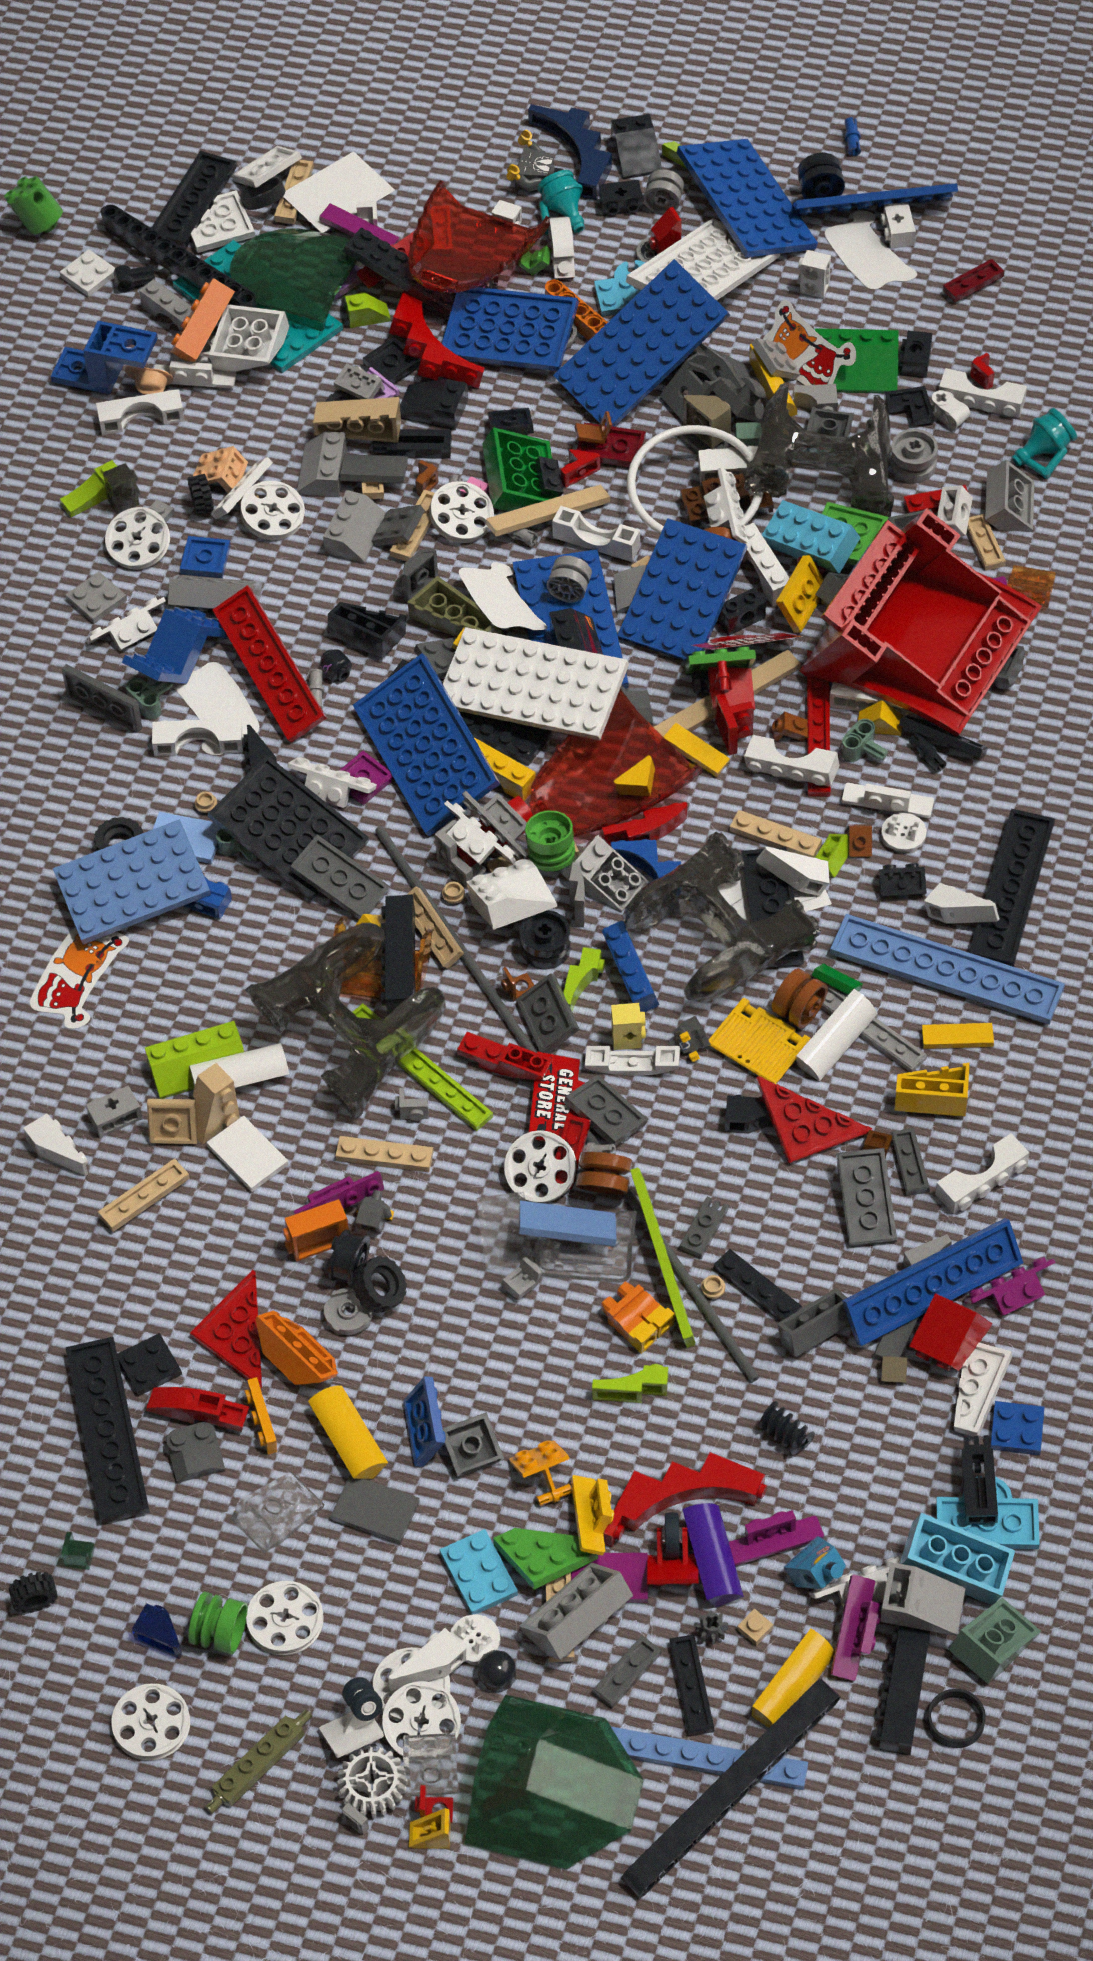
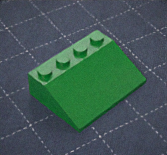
[815,328,899,394]
[482,427,556,512]

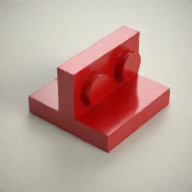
[715,693,754,756]

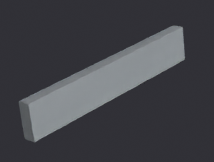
[821,981,927,1072]

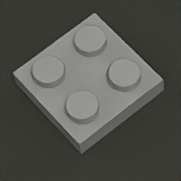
[751,338,800,380]
[66,571,127,624]

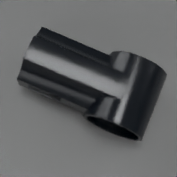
[113,265,155,293]

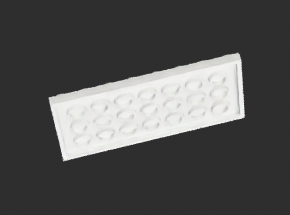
[626,218,780,300]
[443,627,629,740]

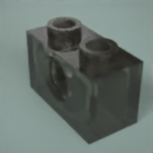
[103,463,140,514]

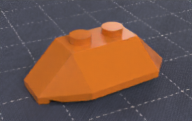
[255,1310,338,1385]

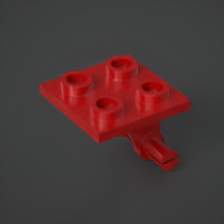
[708,661,755,710]

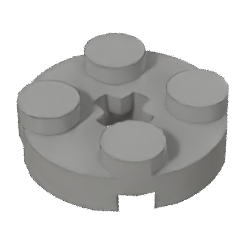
[324,1287,373,1335]

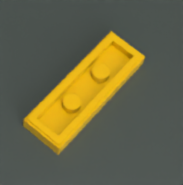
[662,723,730,777]
[922,1023,994,1049]

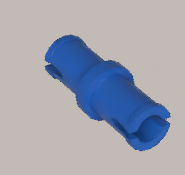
[844,117,861,156]

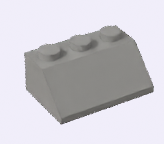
[297,431,347,497]
[985,460,1035,532]
[323,490,386,564]

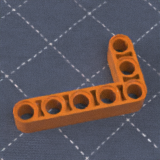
[545,279,608,341]

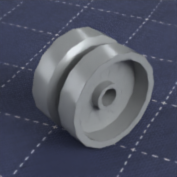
[890,429,938,484]

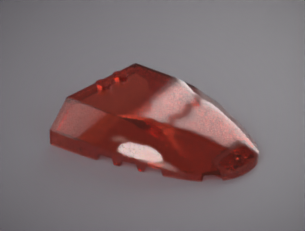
[408,180,550,293]
[529,688,703,837]

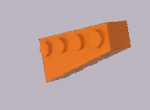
[170,278,235,362]

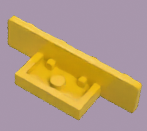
[571,1475,614,1555]

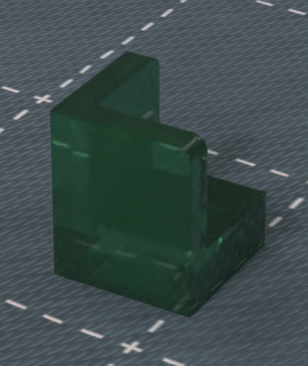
[61,1531,95,1570]

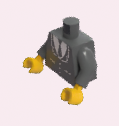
[506,130,564,192]

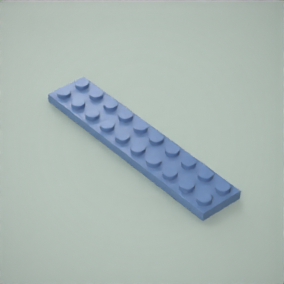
[830,914,1065,1025]

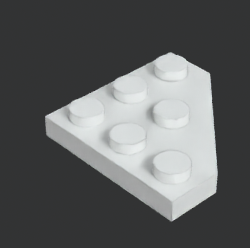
[191,190,255,253]

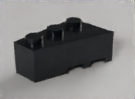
[327,602,406,659]

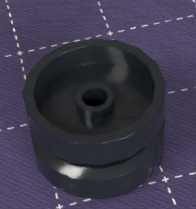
[797,152,845,199]
[519,910,571,970]

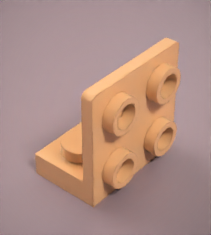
[193,446,248,493]

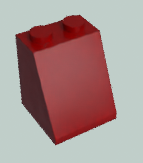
[910,1293,993,1371]

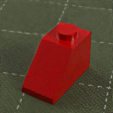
[649,207,682,254]

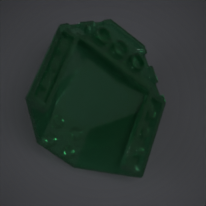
[465,1694,644,1870]

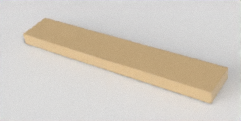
[486,484,610,537]

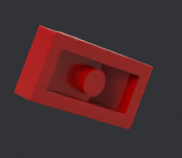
[560,449,600,488]

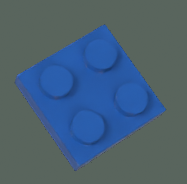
[180,536,231,578]
[990,1401,1045,1455]

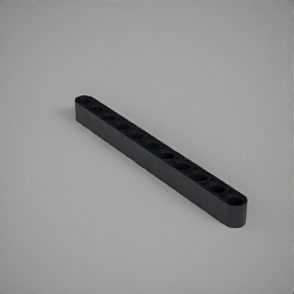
[100,205,258,308]
[621,1678,841,1898]

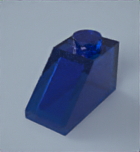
[132,1603,182,1659]

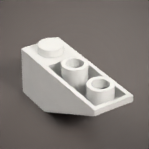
[756,847,830,896]
[924,883,999,923]
[23,1114,88,1176]
[388,1628,466,1691]

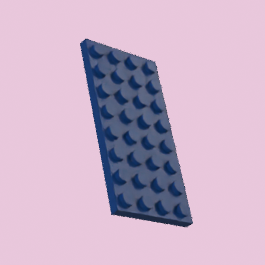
[676,139,818,258]
[553,259,730,427]
[513,549,629,688]
[353,653,501,836]

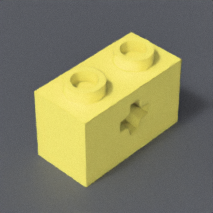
[611,1003,646,1050]

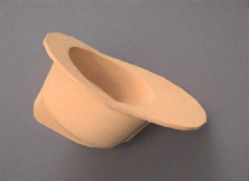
[125,365,173,395]

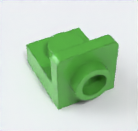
[518,246,552,275]

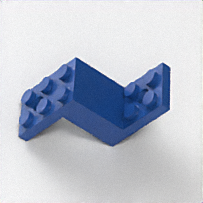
[50,321,158,394]
[122,607,227,684]

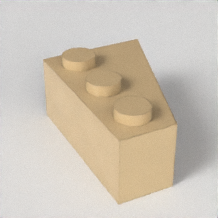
[193,1063,240,1145]

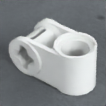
[931,390,971,429]

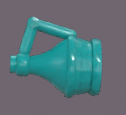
[537,170,585,235]
[1011,408,1078,479]

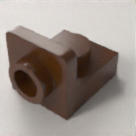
[863,1130,893,1157]

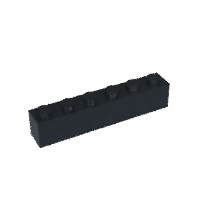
[381,894,416,1015]
[876,1625,931,1756]

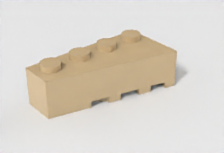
[313,397,401,443]

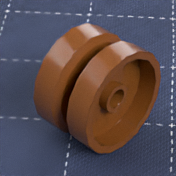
[772,968,828,1029]
[576,1152,632,1195]

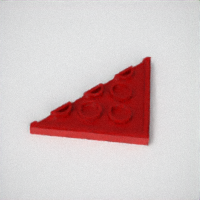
[755,1076,872,1163]
[190,1270,262,1389]

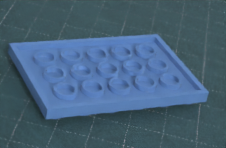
[53,819,211,944]

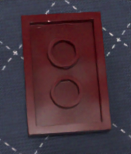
[577,422,646,467]

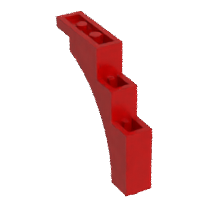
[603,1452,767,1547]

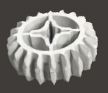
[337,1746,408,1818]

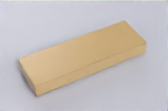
[967,514,1006,571]

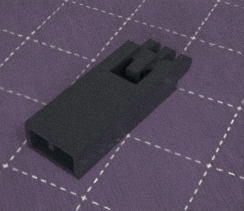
[373,429,452,459]
[961,1435,998,1524]

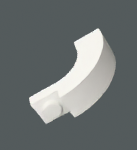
[548,217,575,279]

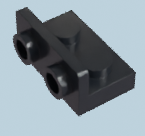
[877,863,927,897]

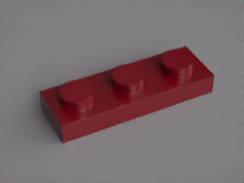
[943,259,1004,302]

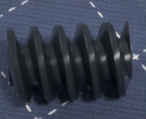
[759,1401,815,1455]

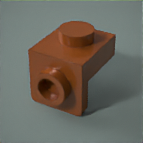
[772,711,808,742]

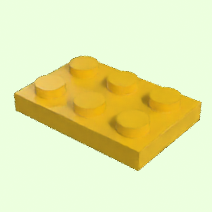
[776,555,824,633]

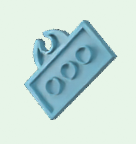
[594,260,646,317]
[936,1476,1040,1549]

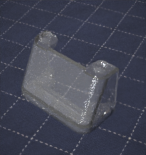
[535,1210,637,1283]

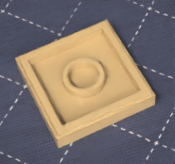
[147,1099,198,1144]

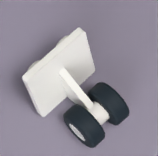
[319,1677,384,1758]

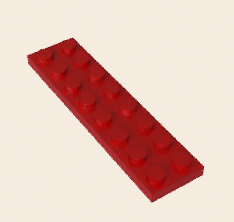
[212,585,327,743]

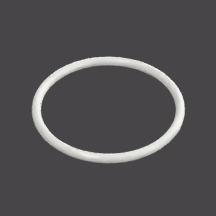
[627,425,764,534]

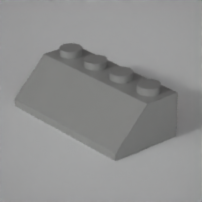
[168,574,263,611]
[519,1563,633,1660]

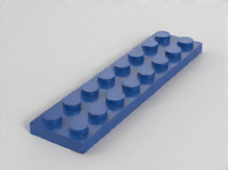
[792,183,958,216]
[842,1218,1024,1346]

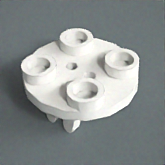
[881,813,927,853]
[450,1614,501,1666]

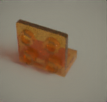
[1007,565,1056,608]

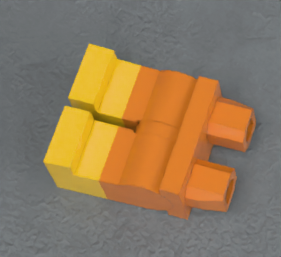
[601,1281,675,1354]

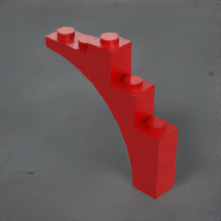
[389,290,485,389]

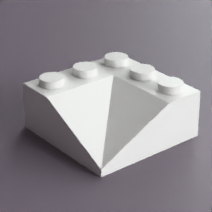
[209,305,289,372]
[466,859,557,930]

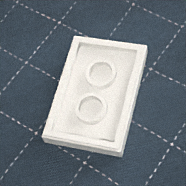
[232,146,302,188]
[207,1116,289,1192]

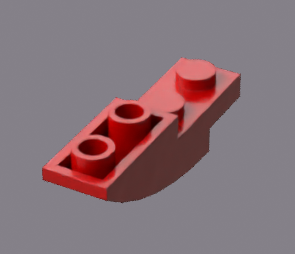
[602,802,688,846]
[457,1031,552,1080]
[146,1387,249,1432]

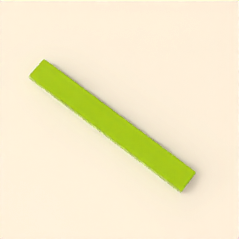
[346,1003,493,1131]
[630,1167,696,1348]

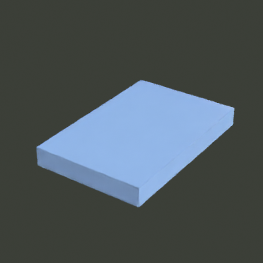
[153,812,221,864]

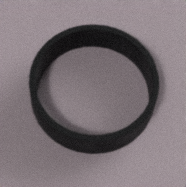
[240,177,286,210]
[927,1689,986,1748]

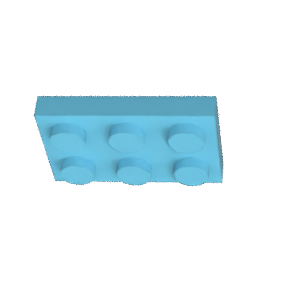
[439,1529,518,1615]

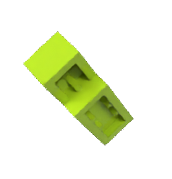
[60,460,125,518]
[563,947,605,1011]
[592,1364,668,1403]

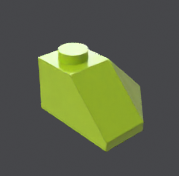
[343,293,391,328]

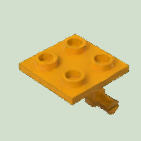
[509,1440,572,1507]

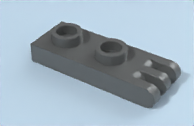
[680,1196,729,1259]

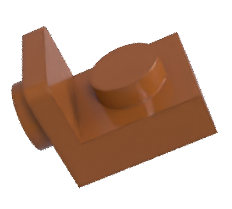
[415,460,439,496]

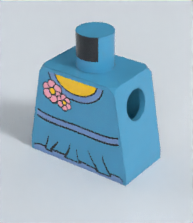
[784,1536,846,1589]

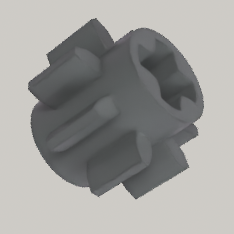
[696,1610,728,1645]

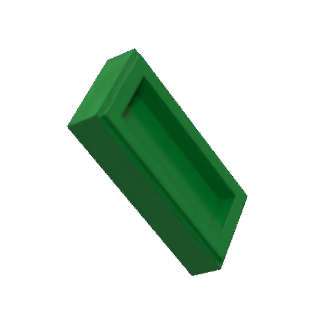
[812,963,863,995]

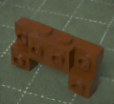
[680,473,774,527]

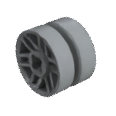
[643,169,684,214]
[547,556,592,602]

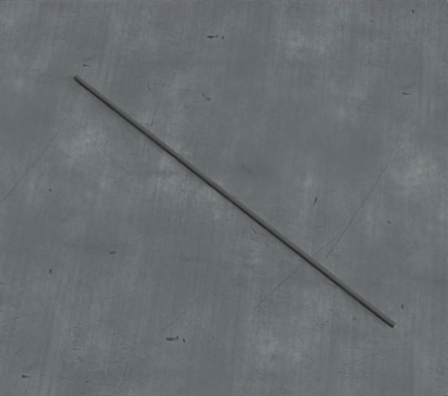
[375,826,759,1382]

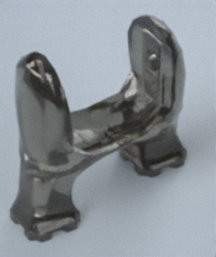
[744,383,894,520]
[622,831,821,1003]
[245,923,446,1119]

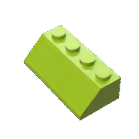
[144,1021,244,1099]

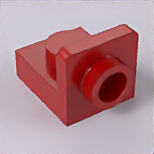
[970,353,995,390]

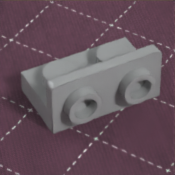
[334,363,385,399]

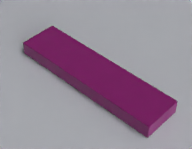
[319,203,400,245]

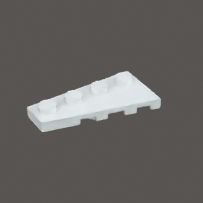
[954,1343,1012,1436]

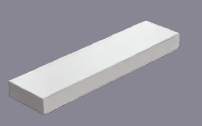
[211,457,273,519]

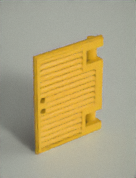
[709,998,811,1084]

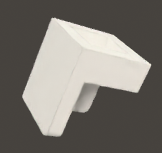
[492,200,522,234]
[356,201,378,226]

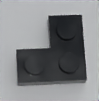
[884,386,935,425]

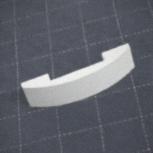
[585,1046,680,1076]

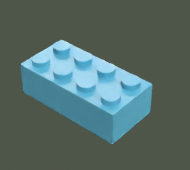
[762,500,860,574]
[900,1513,1015,1605]

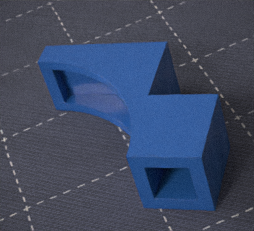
[611,839,683,897]

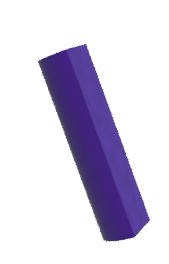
[682,1503,744,1608]

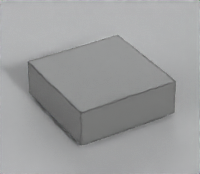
[342,1803,369,1835]

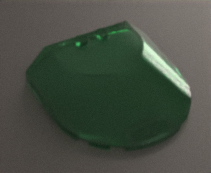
[230,228,358,331]

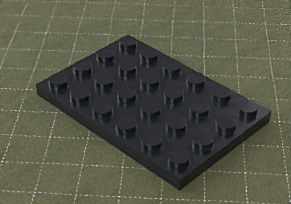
[208,755,370,901]

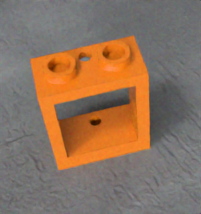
[282,1199,349,1262]

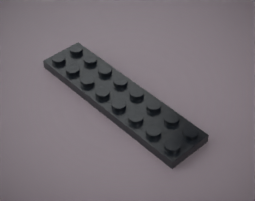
[387,659,552,766]
[969,808,1055,967]
[65,1337,150,1524]

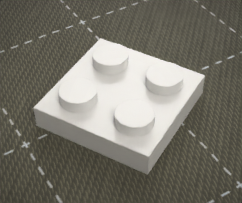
[60,250,115,297]

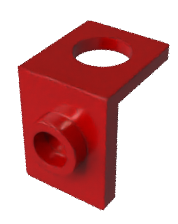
[415,1785,454,1824]

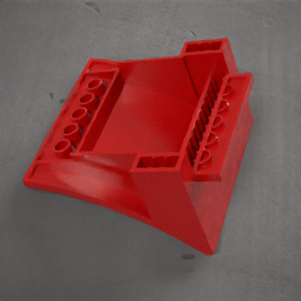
[799,508,1042,736]

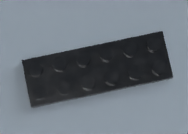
[151,151,237,248]
[343,227,458,317]
[741,847,804,968]

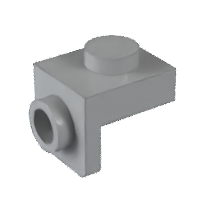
[395,1088,429,1121]
[501,1257,542,1300]

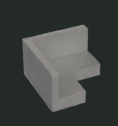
[435,820,486,887]

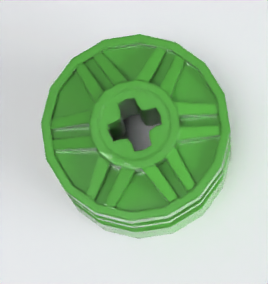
[525,811,576,871]
[188,1591,248,1655]

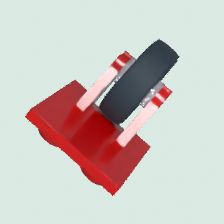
[647,1512,699,1586]

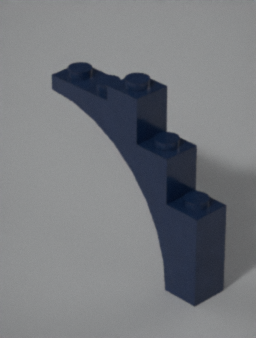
[528,104,612,201]

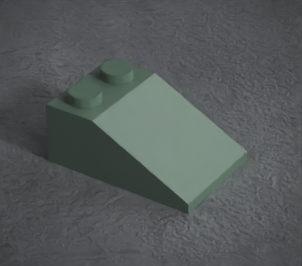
[949,1598,1041,1684]

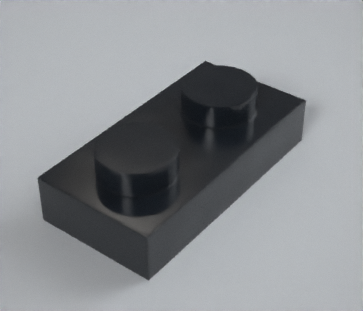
[535,456,564,497]

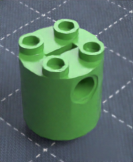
[4,176,63,235]

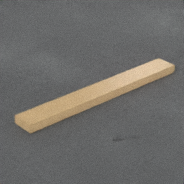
[646,650,801,751]

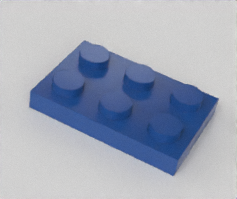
[403,1376,446,1467]

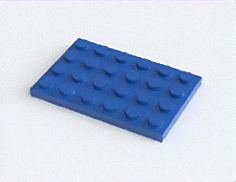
[442,285,579,371]
[618,518,748,661]

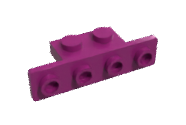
[293,1171,384,1215]
[964,1256,1056,1316]
[729,1510,824,1566]
[831,1574,881,1681]

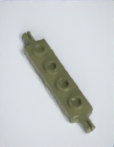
[204,1709,313,1814]

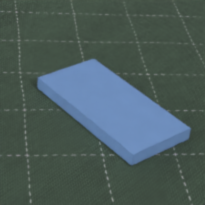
[519,1200,617,1247]

